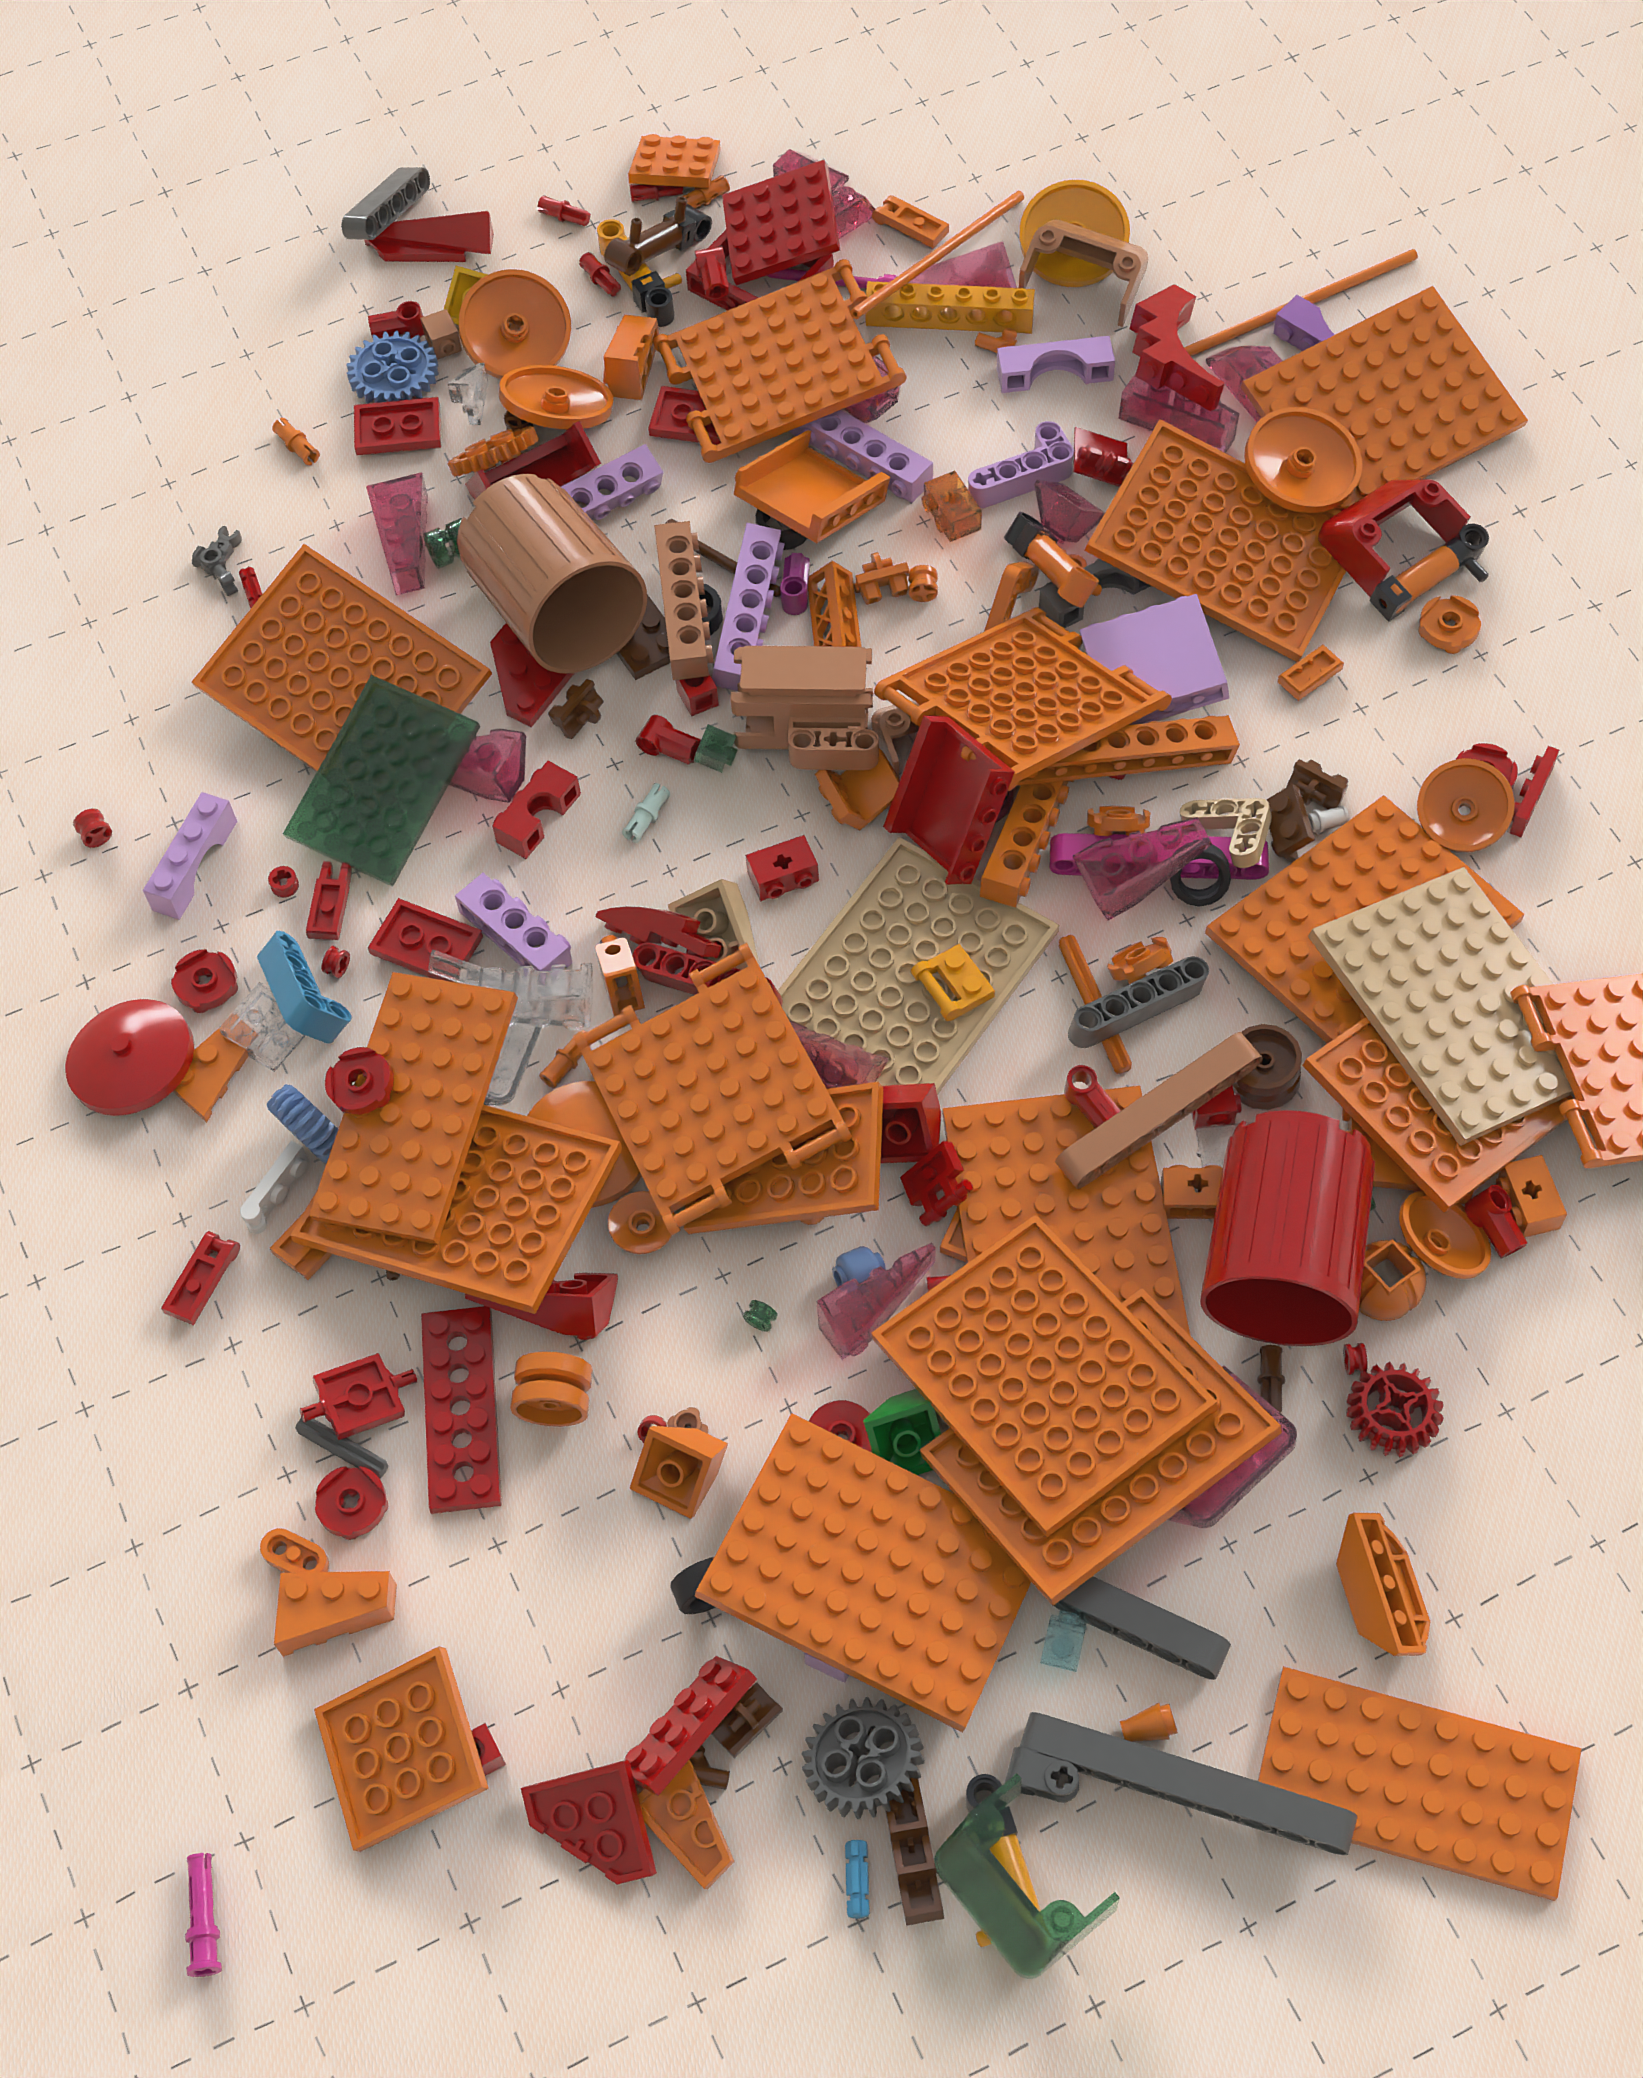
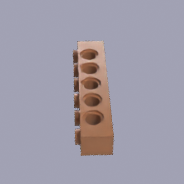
[654,521,714,680]

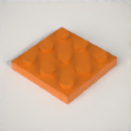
[628,134,721,188]

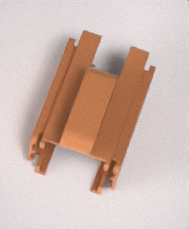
[731,646,879,770]

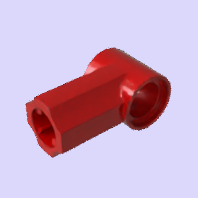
[695,246,729,301]
[368,301,424,339]
[635,715,701,765]
[1064,1065,1120,1128]
[1465,1185,1528,1258]

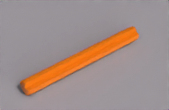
[1059,935,1132,1074]

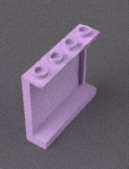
[1079,594,1229,725]

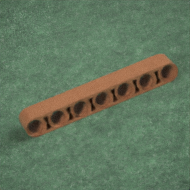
[1055,1032,1263,1189]

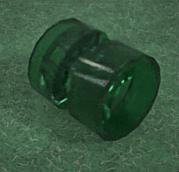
[423,518,462,569]

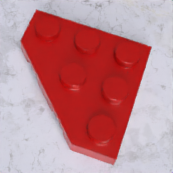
[490,623,575,728]
[521,1759,657,1885]

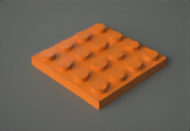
[314,1646,489,1852]

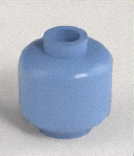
[832,1246,886,1296]

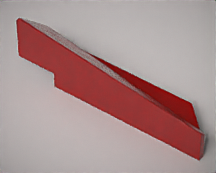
[364,211,494,262]

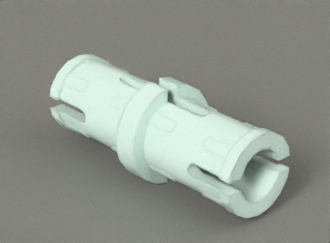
[622,783,670,843]

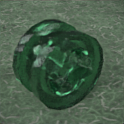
[743,1300,778,1332]

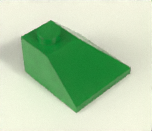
[863,1389,941,1475]

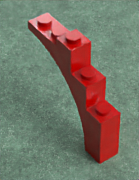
[1129,284,1225,412]

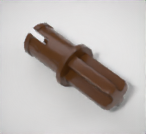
[1257,1345,1285,1416]

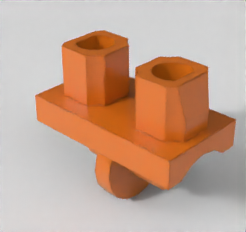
[854,552,909,605]

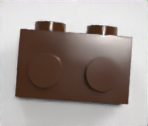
[1267,784,1315,862]

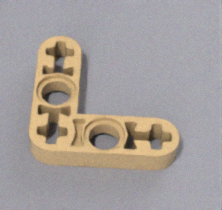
[1180,798,1272,868]

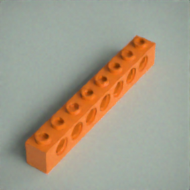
[1017,715,1240,785]

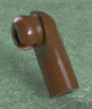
[690,1745,730,1790]

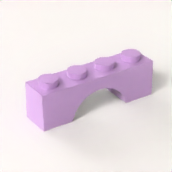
[997,336,1115,393]
[143,792,237,920]

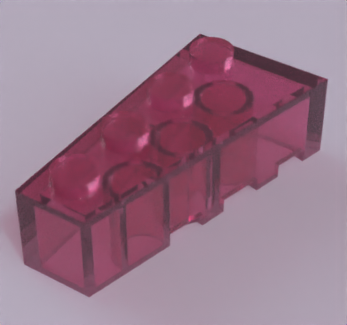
[366,472,428,596]

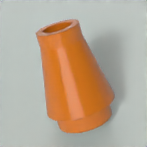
[1120,1703,1178,1742]

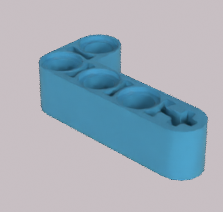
[257,930,352,1044]

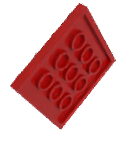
[722,160,840,286]

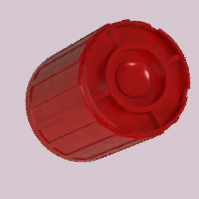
[1200,1110,1375,1346]

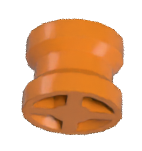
[908,565,938,602]

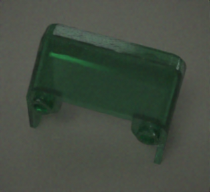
[935,1773,1120,1979]

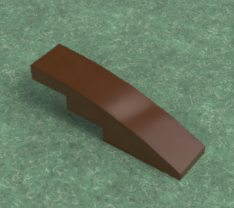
[879,1775,944,1926]

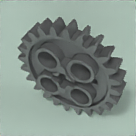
[802,1697,924,1819]

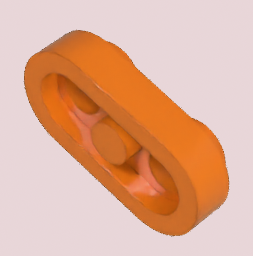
[260,1528,329,1573]

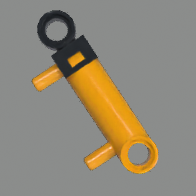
[597,219,682,327]
[946,1774,1052,1968]

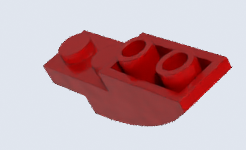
[595,906,722,959]

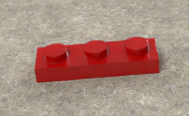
[1510,746,1560,838]

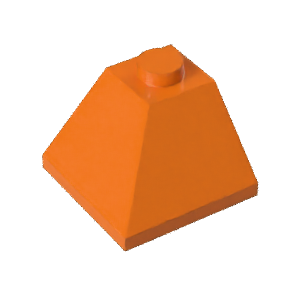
[629,1426,728,1519]

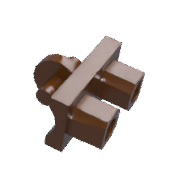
[548,679,604,739]
[1286,759,1348,809]
[711,1682,783,1759]

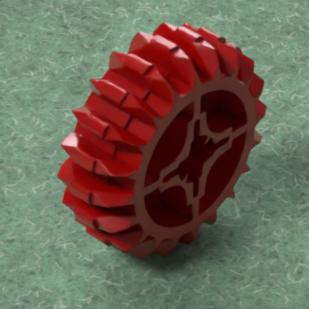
[1346,1361,1444,1458]

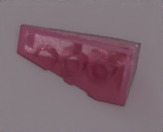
[909,241,1017,288]
[1072,817,1212,921]

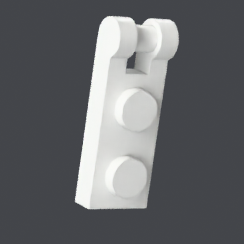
[240,1140,309,1234]

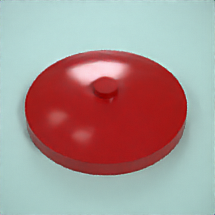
[65,999,194,1116]

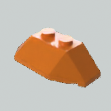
[1336,1512,1431,1656]

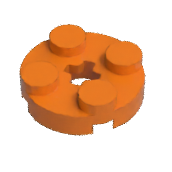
[1418,595,1481,654]
[1087,806,1151,837]
[1107,937,1173,984]

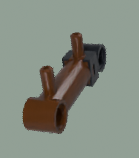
[604,196,712,276]

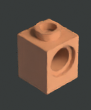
[420,309,462,360]

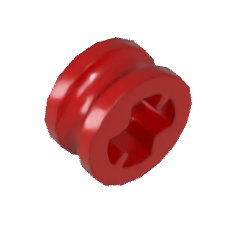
[268,866,299,898]
[321,946,350,978]
[1343,1343,1368,1375]

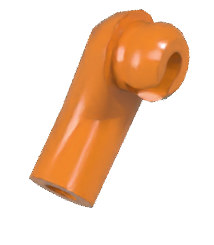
[975,328,1017,353]

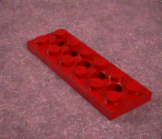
[421,1306,502,1514]

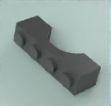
[1039,559,1151,628]

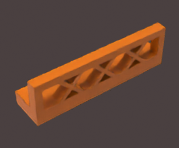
[808,560,861,647]

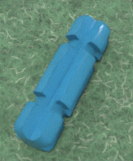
[845,1840,870,1919]

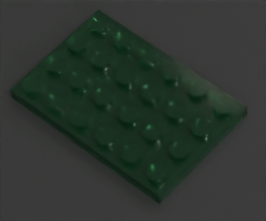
[283,675,481,887]

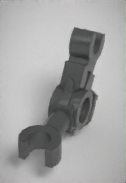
[192,526,242,596]

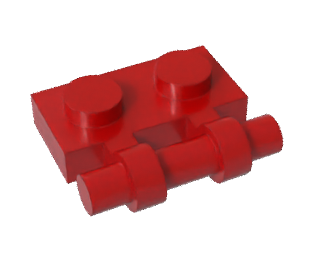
[900,1141,973,1227]

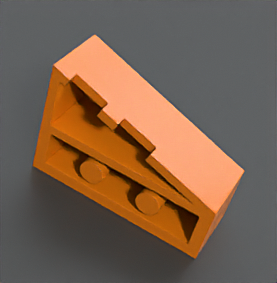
[603,314,659,400]
[274,1571,397,1657]

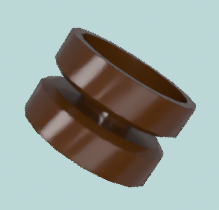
[1233,1024,1302,1110]

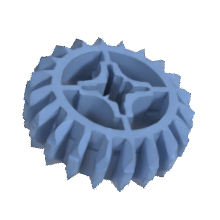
[267,1084,338,1163]

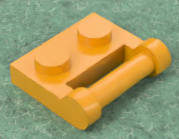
[910,943,995,1022]

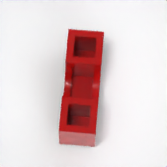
[492,760,581,859]

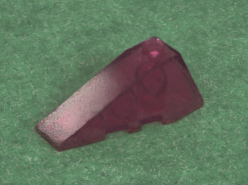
[415,729,526,803]
[816,1242,936,1360]

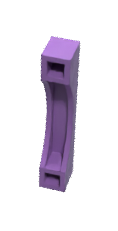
[1273,295,1335,351]

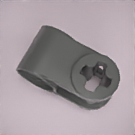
[1004,1747,1079,1803]

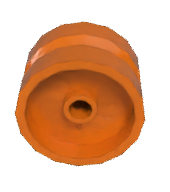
[510,1351,593,1427]

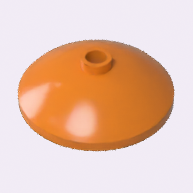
[1417,759,1515,852]
[1399,1190,1491,1279]

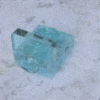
[1040,1611,1087,1672]

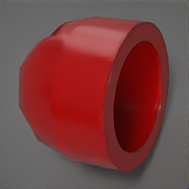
[637,1415,667,1443]

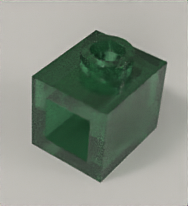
[694,724,738,773]

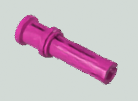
[185,1853,222,1977]

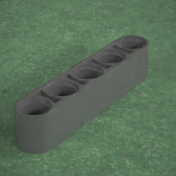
[341,167,430,240]
[1068,956,1209,1048]
[1054,1576,1231,1680]

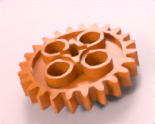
[447,426,539,477]

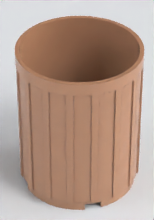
[457,474,647,673]

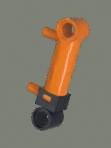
[1004,512,1102,608]

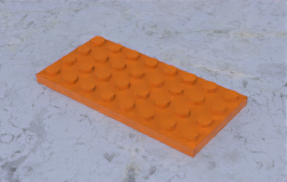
[309,972,518,1245]
[1258,1666,1582,1901]

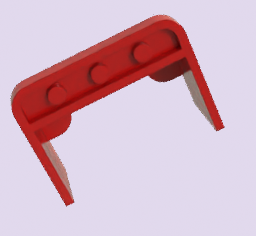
[465,421,601,500]
[1318,479,1471,598]

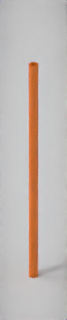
[850,190,1024,319]
[1184,249,1418,356]

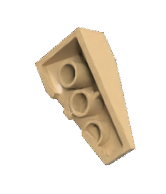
[668,879,760,970]

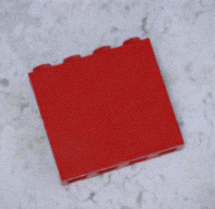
[883,715,1015,885]

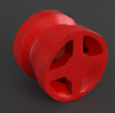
[73,808,112,848]

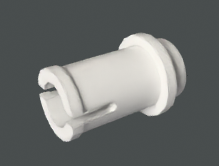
[1307,805,1349,834]

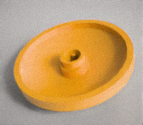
[1019,180,1130,287]

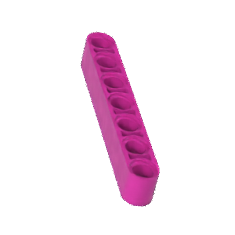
[1049,833,1269,880]

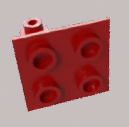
[1073,427,1134,487]

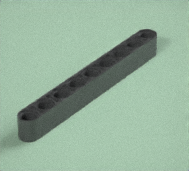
[1019,1712,1358,1855]

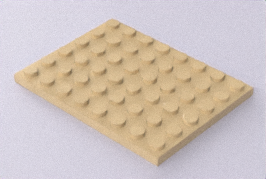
[778,837,1059,1095]
[1308,867,1574,1146]

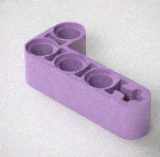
[968,421,1074,508]

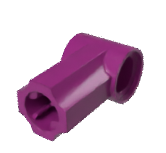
[780,553,810,615]

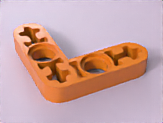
[984,561,1039,631]

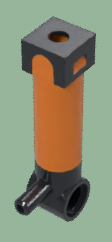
[1369,523,1489,622]

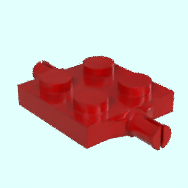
[300,1353,417,1440]

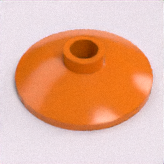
[608,1191,675,1254]

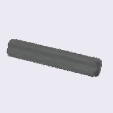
[295,1417,388,1479]

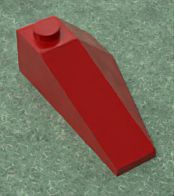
[465,1272,618,1340]

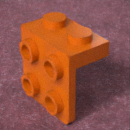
[814,748,900,831]

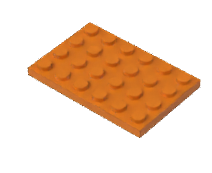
[683,1081,883,1234]

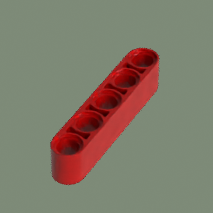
[632,943,783,1006]

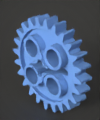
[346,331,439,404]

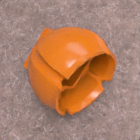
[1359,1239,1427,1321]

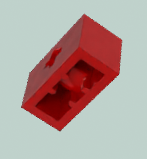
[745,835,819,902]

